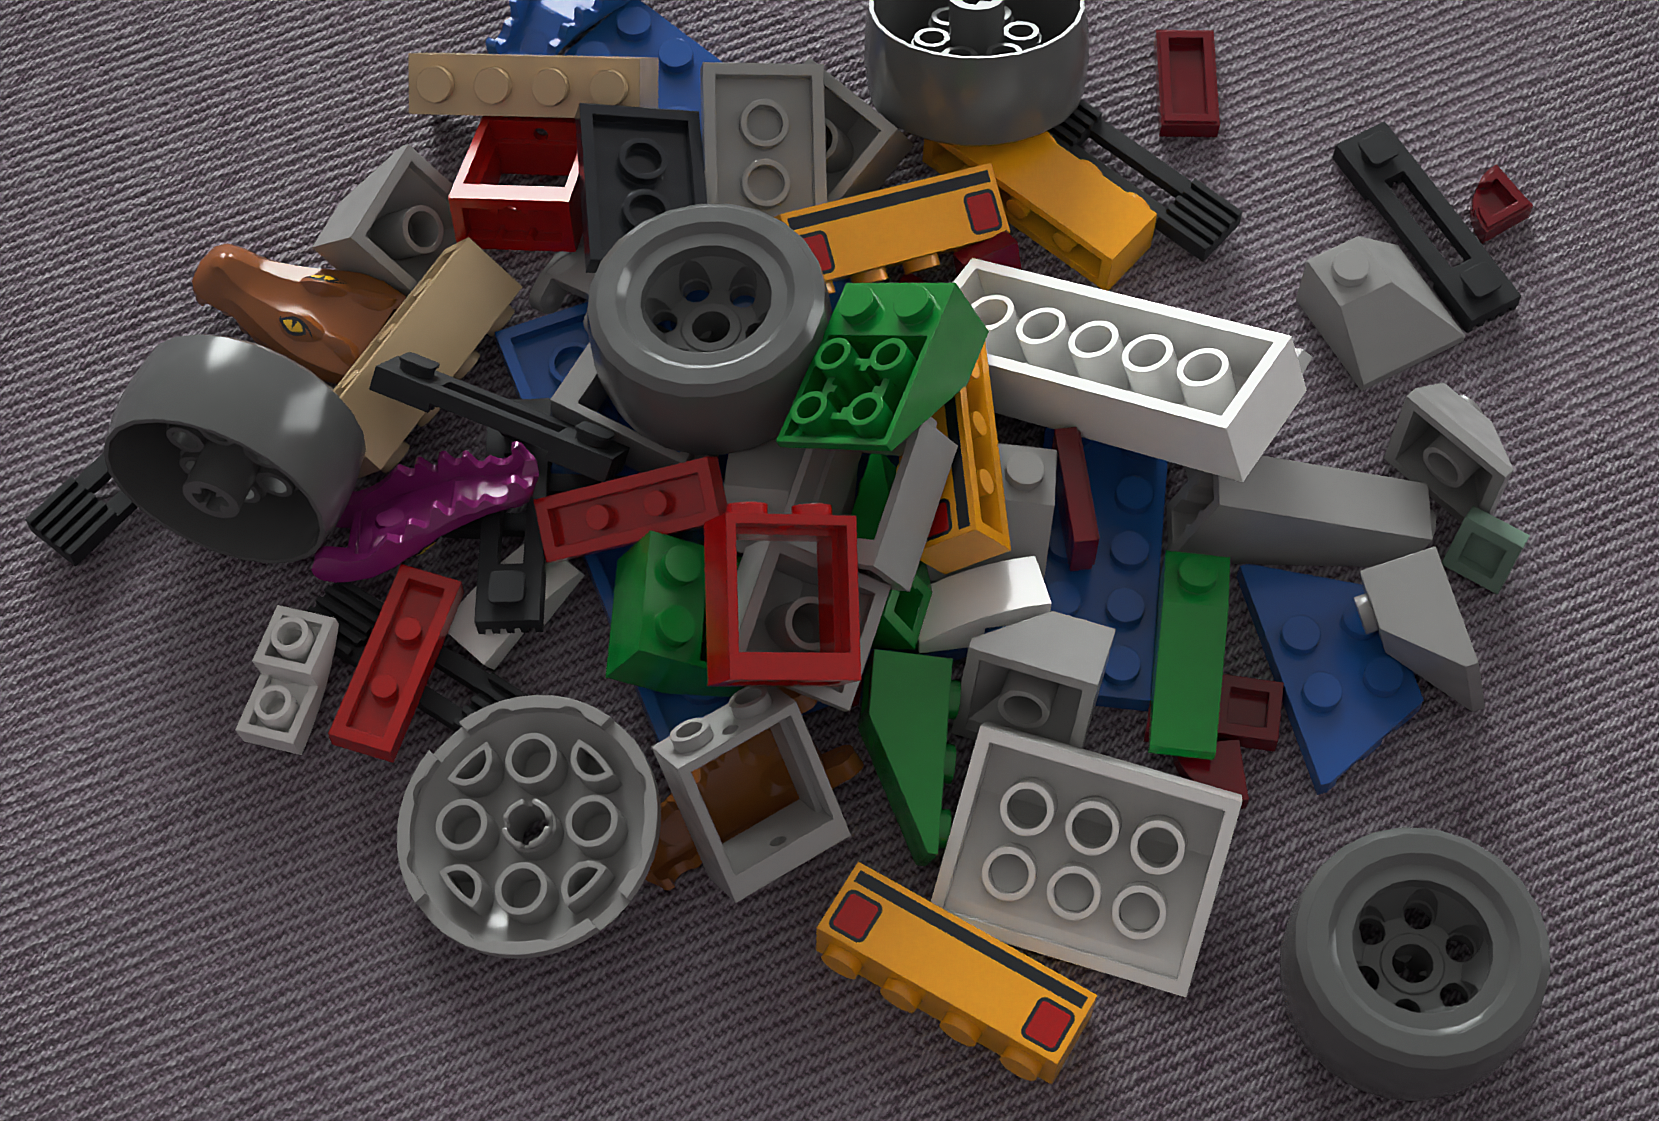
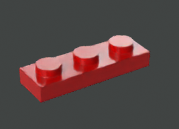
[534,457,727,563]
[328,564,464,763]

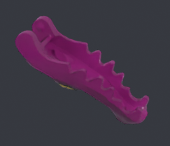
[311,441,539,583]

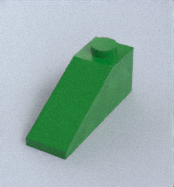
[1148,550,1230,760]

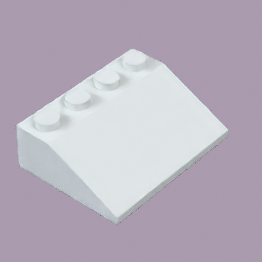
[931,721,1242,997]

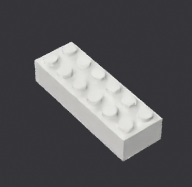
[953,258,1307,482]

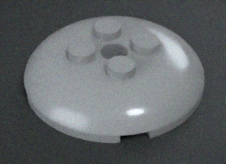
[397,695,661,959]

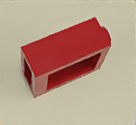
[448,116,583,252]
[704,502,861,687]

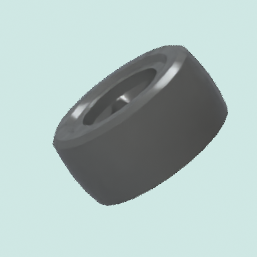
[864,0,1089,146]
[587,204,833,455]
[103,334,366,564]
[1280,827,1550,1101]

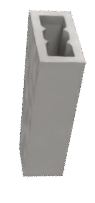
[1166,456,1436,567]

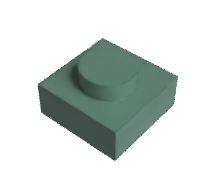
[1442,505,1530,595]

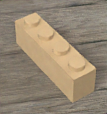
[408,53,659,118]
[334,237,522,478]

